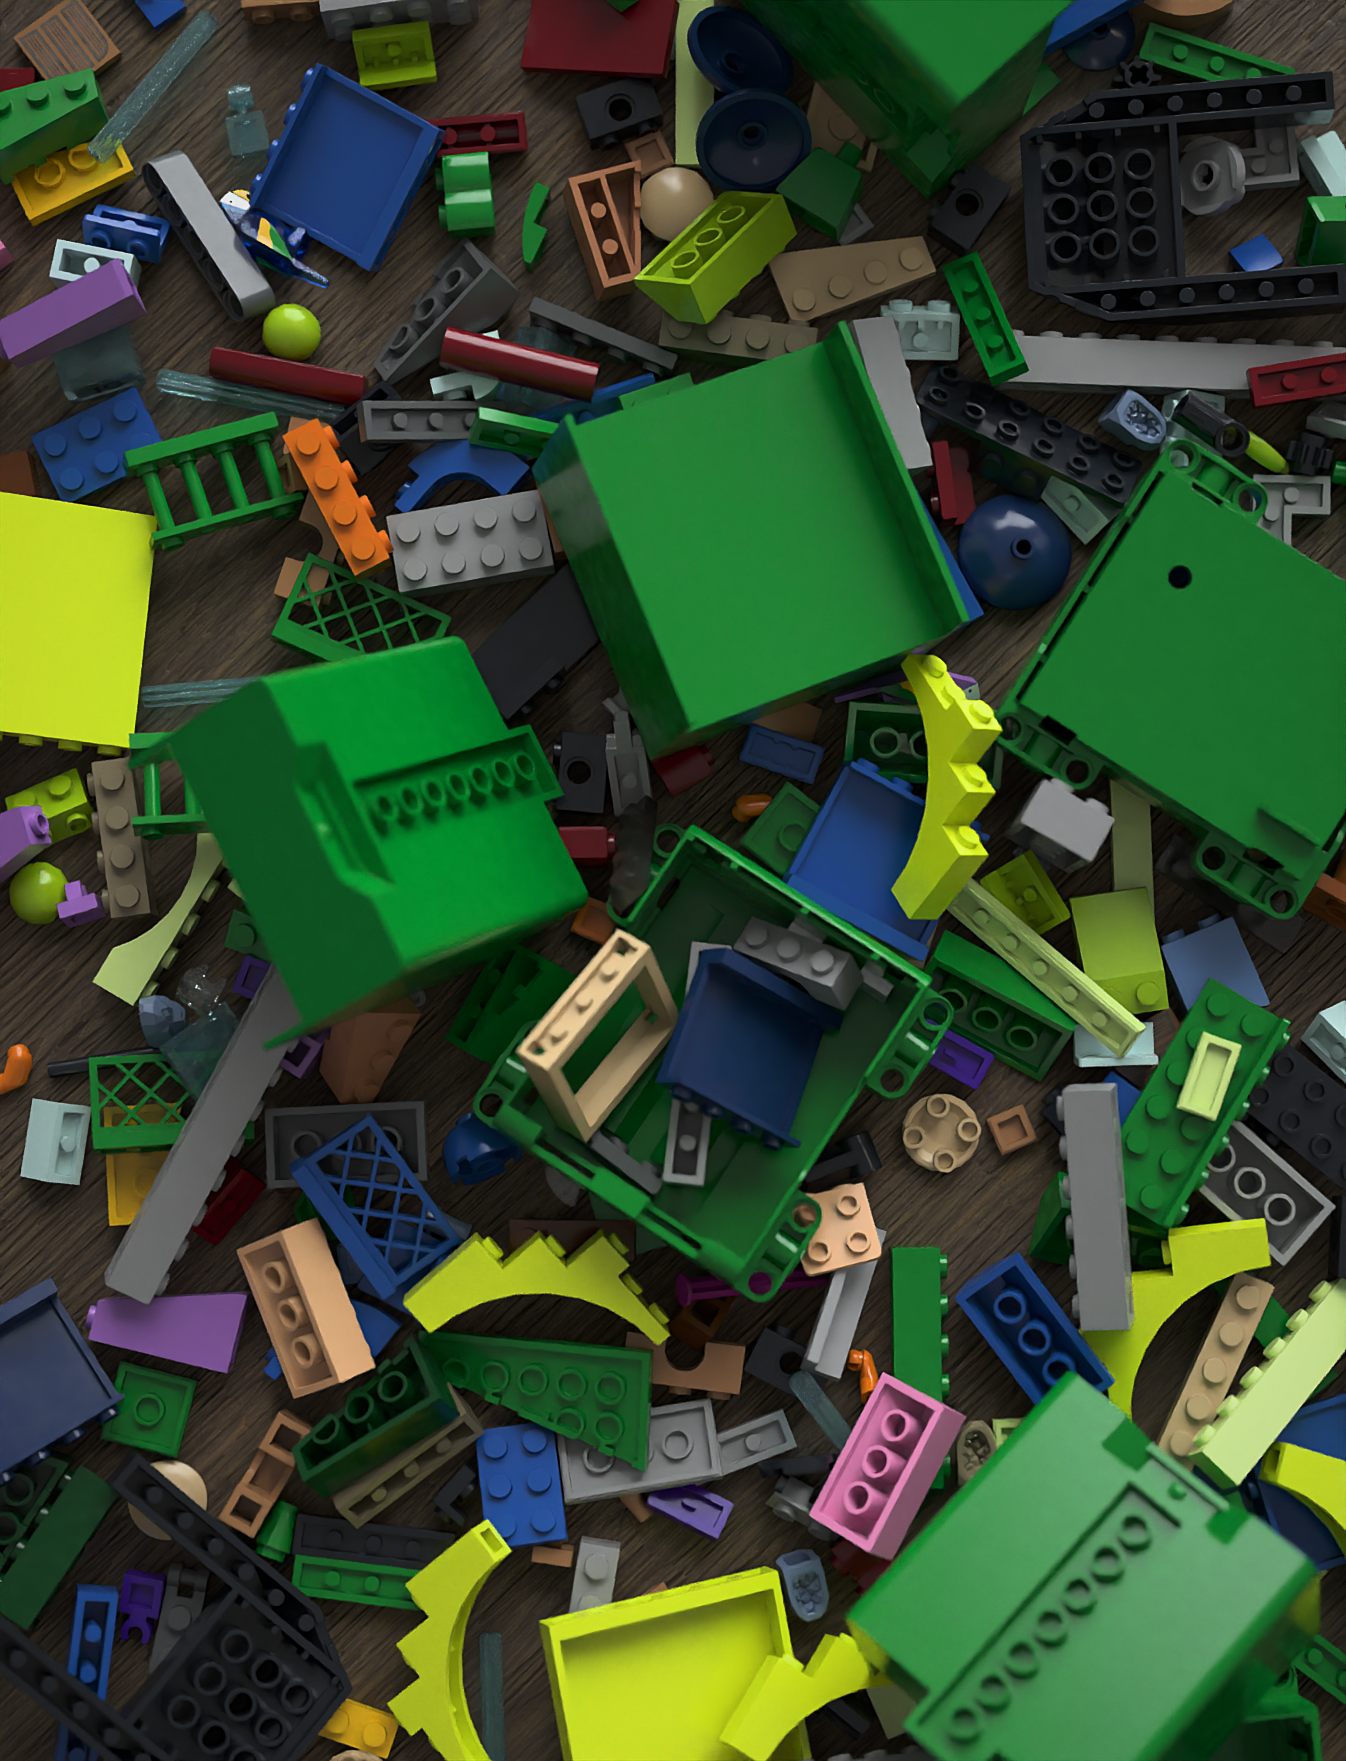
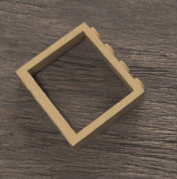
[517,929,680,1143]

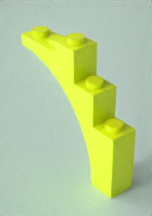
[891,654,1002,920]
[1077,1218,1271,1420]
[403,1228,670,1346]
[1258,1441,1346,1558]
[387,1519,512,1761]
[719,1632,896,1761]

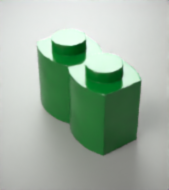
[435,152,496,239]

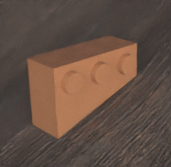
[562,160,641,302]
[319,996,421,1103]

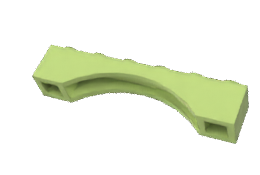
[93,833,228,1007]

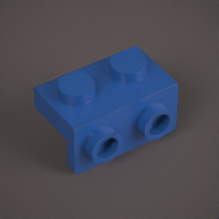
[82,204,172,264]

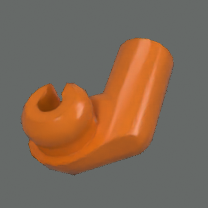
[732,793,773,823]
[0,1044,33,1095]
[846,1348,879,1405]

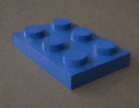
[30,386,162,504]
[475,1422,568,1549]

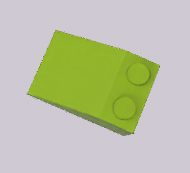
[1068,886,1169,1014]

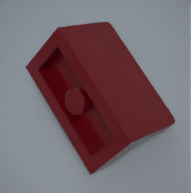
[190,1155,267,1246]

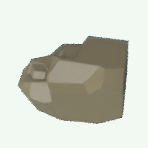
[955,1420,997,1486]

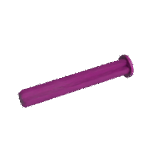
[676,1266,829,1306]

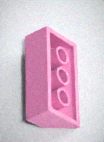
[809,1372,966,1561]

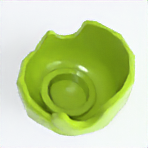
[262,304,321,362]
[9,862,69,925]

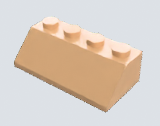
[236,1217,375,1399]

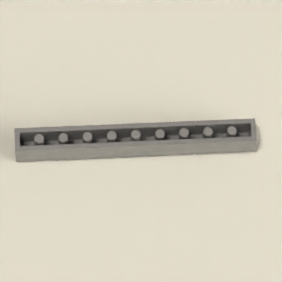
[990,330,1346,403]
[104,962,302,1305]

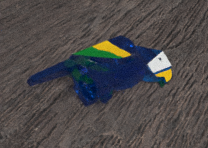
[220,190,330,289]

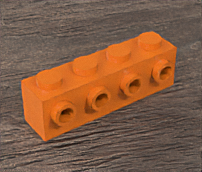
[282,418,394,583]

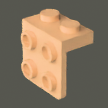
[793,1182,882,1277]

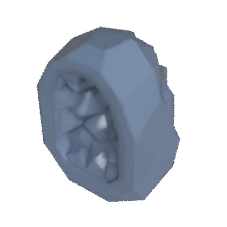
[1098,388,1166,451]
[139,995,190,1050]
[776,1550,829,1623]

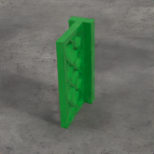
[270,553,452,664]
[89,1050,255,1156]

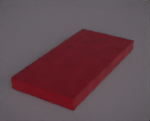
[520,0,680,79]

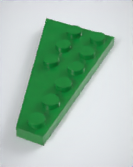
[419,1327,654,1472]

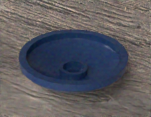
[687,6,793,95]
[695,88,812,193]
[957,494,1072,611]

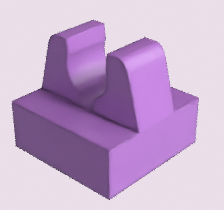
[56,880,107,928]

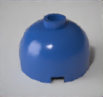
[442,1113,524,1186]

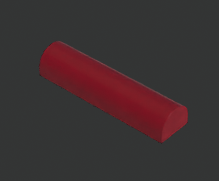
[425,111,528,160]
[439,326,601,404]
[209,346,369,406]

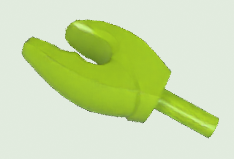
[1226,428,1291,475]

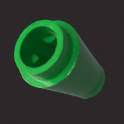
[253,1500,299,1562]

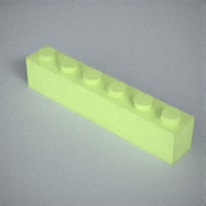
[1187,1277,1346,1490]

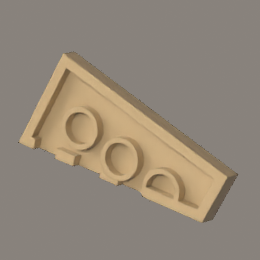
[767,236,936,323]

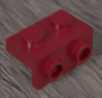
[924,441,976,528]

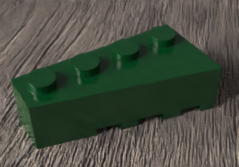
[291,1334,460,1499]
[0,1465,121,1633]

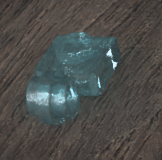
[224,82,270,159]

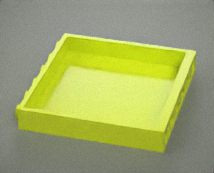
[0,492,157,757]
[539,1566,812,1761]

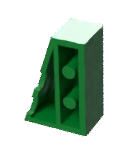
[0,68,110,186]
[444,944,578,1066]

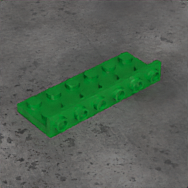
[1120,977,1291,1229]

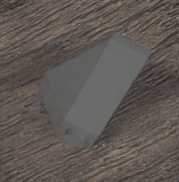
[373,236,521,385]

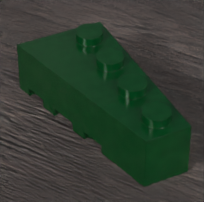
[0,1449,72,1570]

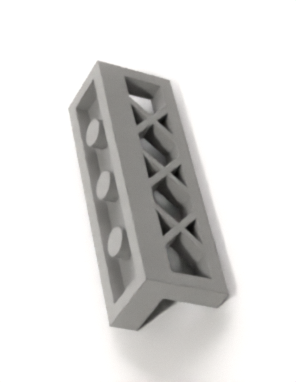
[800,1228,887,1382]

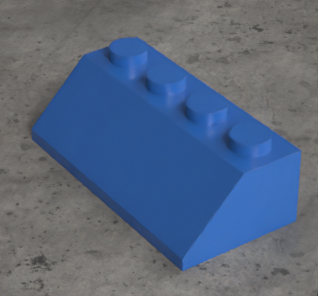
[954,1252,1116,1405]

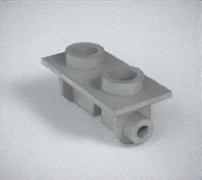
[765,1475,841,1541]

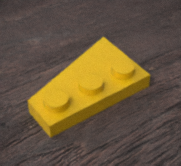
[11,138,137,227]
[103,1103,183,1226]

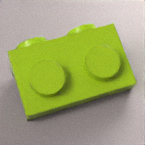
[352,20,437,91]
[4,768,96,848]
[980,849,1072,935]

